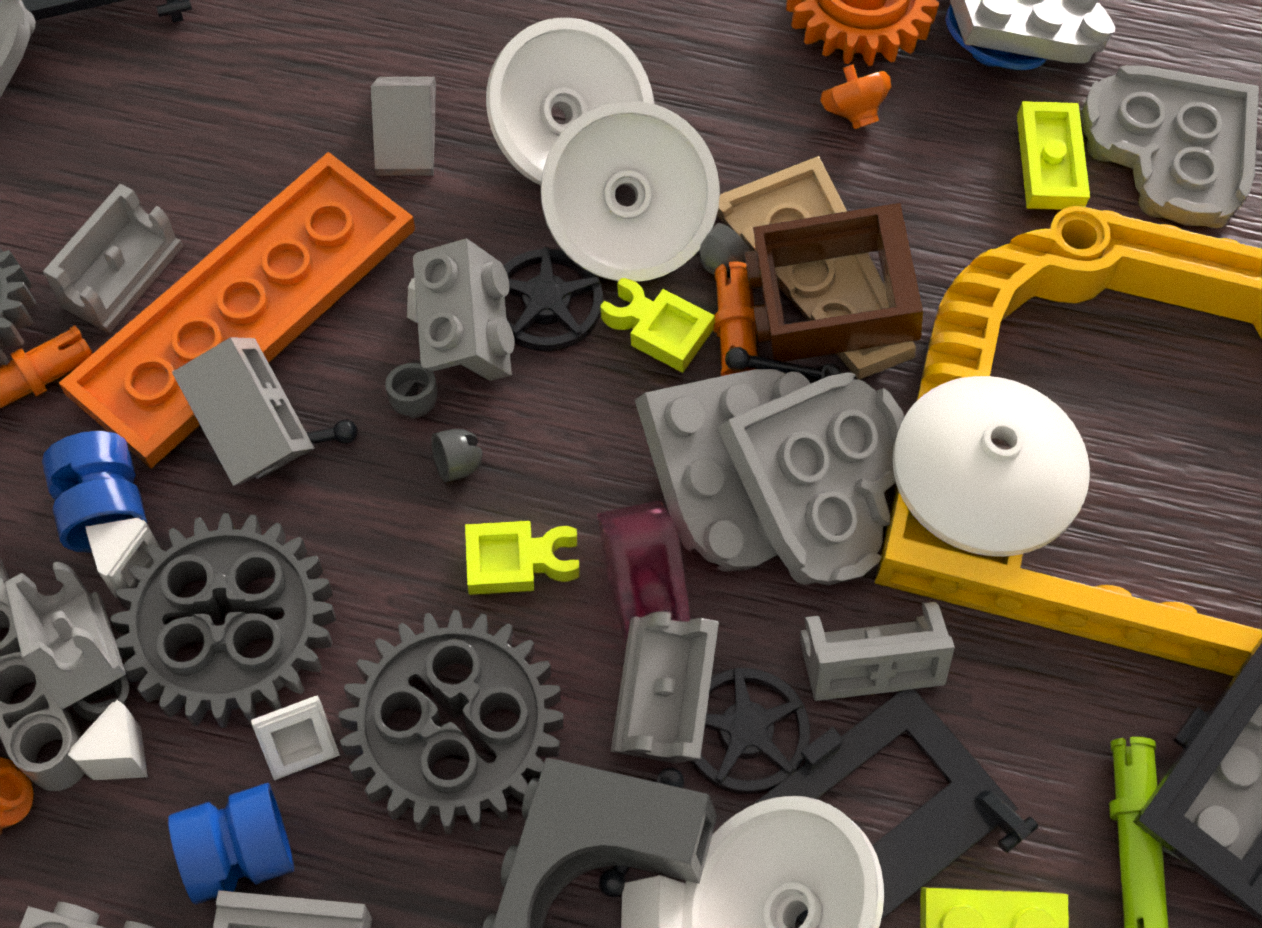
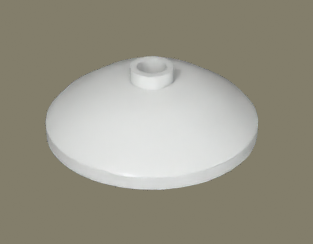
[486,18,654,186]
[540,101,720,282]
[892,376,1090,557]
[681,796,884,928]

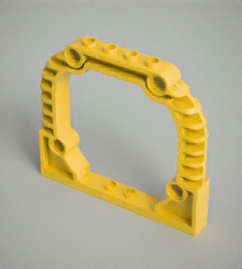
[874,206,1262,676]

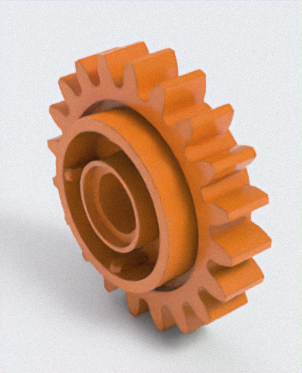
[786,0,939,66]

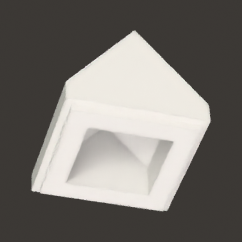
[85,518,160,599]
[251,695,340,781]
[68,700,148,780]
[621,875,685,928]

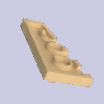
[717,156,916,380]

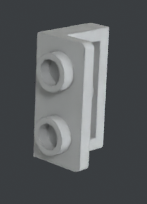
[413,238,515,381]

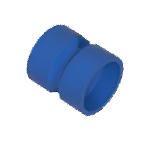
[42,431,147,553]
[168,782,295,905]

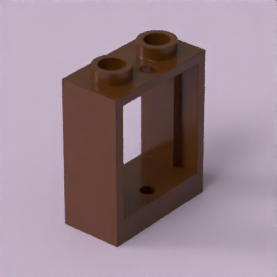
[744,203,923,362]

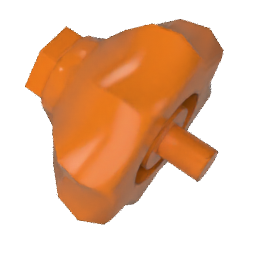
[821,64,891,129]

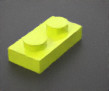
[1017,101,1090,210]
[920,887,1069,928]

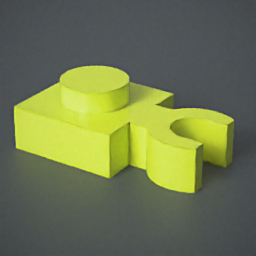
[600,278,715,373]
[465,521,579,595]

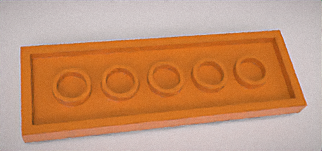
[59,152,415,469]

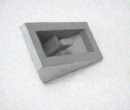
[371,77,436,176]

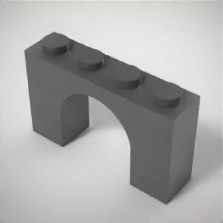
[482,757,717,928]

